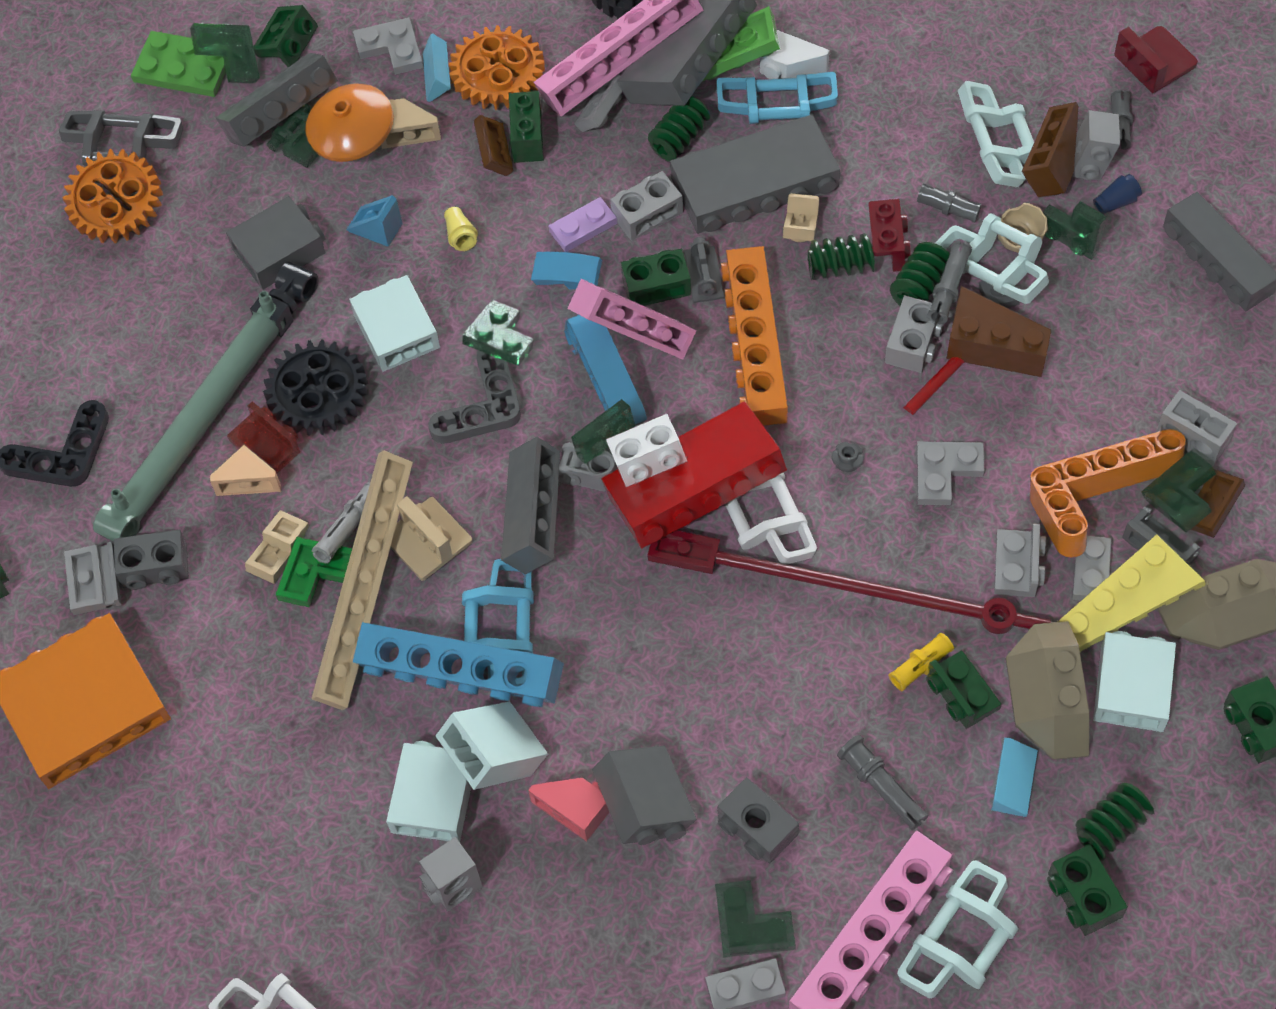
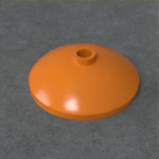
[306,83,394,162]

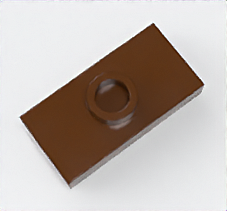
[473,115,513,176]
[1182,469,1246,538]

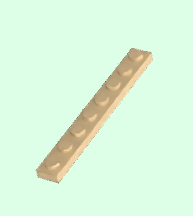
[312,450,413,710]

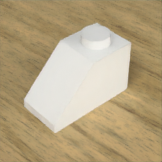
[760,30,830,79]

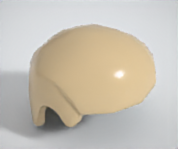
[997,203,1048,253]

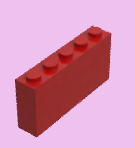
[601,401,787,549]

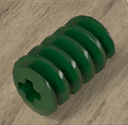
[648,96,710,163]
[807,233,875,280]
[890,242,950,306]
[1075,782,1155,861]

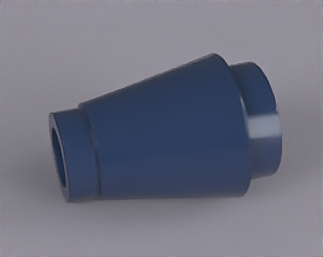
[1093,174,1142,215]

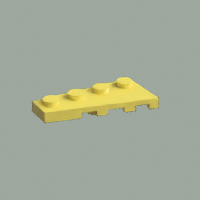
[1058,534,1206,652]

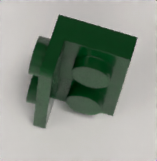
[251,5,318,67]
[926,650,1002,729]

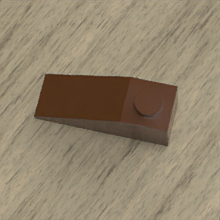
[1021,102,1079,198]

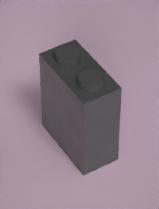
[226,196,326,290]
[592,745,697,845]

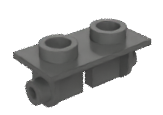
[684,237,724,303]

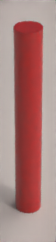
[903,357,964,415]

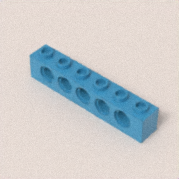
[353,622,564,707]

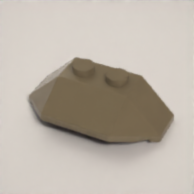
[1157,559,1276,650]
[1005,621,1089,760]

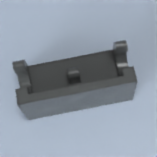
[1122,506,1201,565]

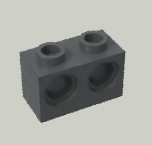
[114,529,189,590]

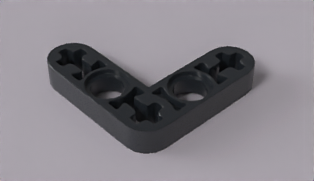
[0,400,109,487]

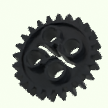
[263,339,368,436]

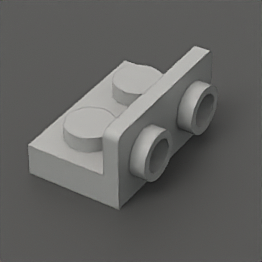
[994,523,1046,597]

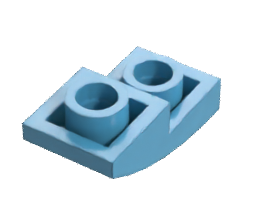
[531,252,602,289]

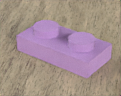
[548,197,617,252]

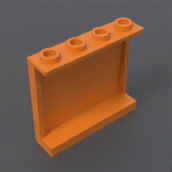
[0,613,171,790]

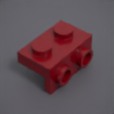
[869,199,911,272]

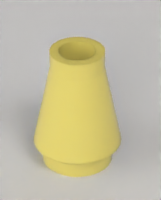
[444,207,478,251]

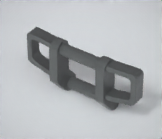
[59,110,183,166]

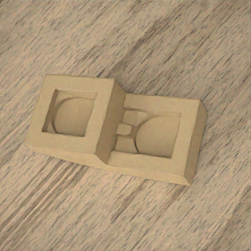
[245,510,309,584]

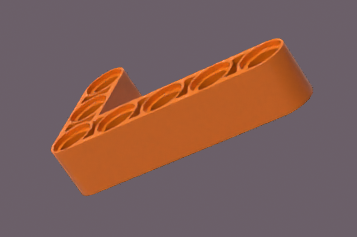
[1030,429,1186,558]

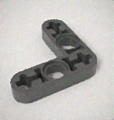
[428,343,521,444]

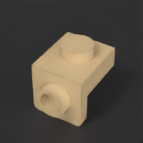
[783,193,819,242]

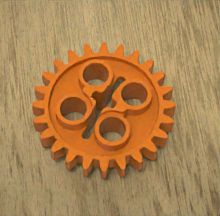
[448,25,545,110]
[62,149,163,243]

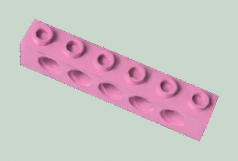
[533,0,703,116]
[789,830,953,1009]

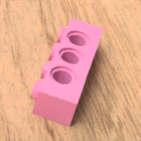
[567,279,696,359]

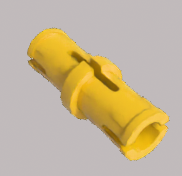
[888,633,954,691]

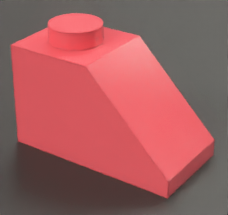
[528,778,609,842]

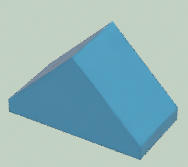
[346,195,403,246]

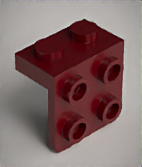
[1114,26,1198,94]

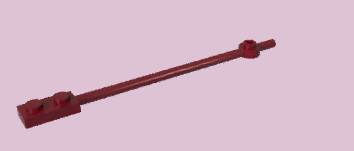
[647,530,1051,634]

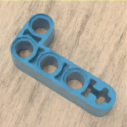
[564,315,647,433]

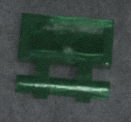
[267,103,319,168]

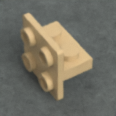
[390,496,473,581]

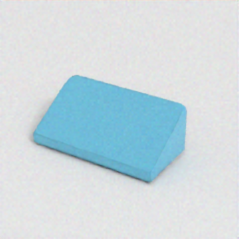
[422,34,451,102]
[991,737,1038,817]

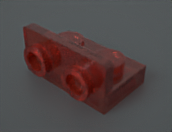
[227,402,301,474]

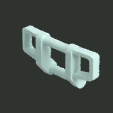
[958,81,1034,187]
[935,213,1049,304]
[898,860,1018,998]

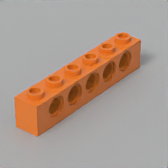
[721,246,788,426]

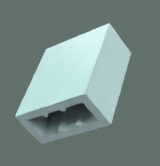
[349,275,440,372]
[1093,631,1176,732]
[436,702,548,790]
[386,741,471,842]

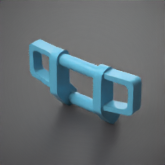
[716,72,838,124]
[462,559,534,686]

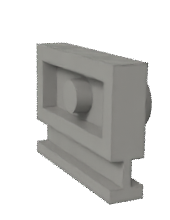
[64,541,121,615]

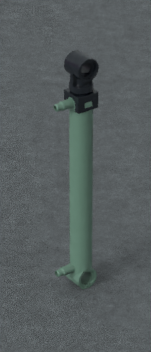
[93,262,319,542]

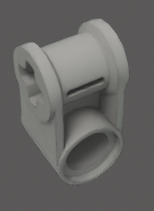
[558,442,617,491]

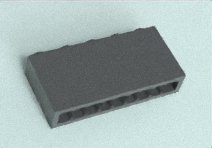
[617,0,757,106]
[670,114,840,234]

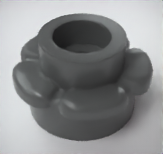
[831,442,864,472]

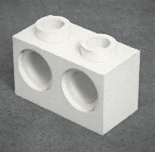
[606,414,687,487]

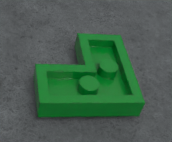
[276,537,352,607]

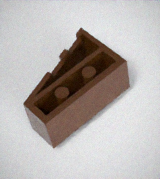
[946,286,1051,377]

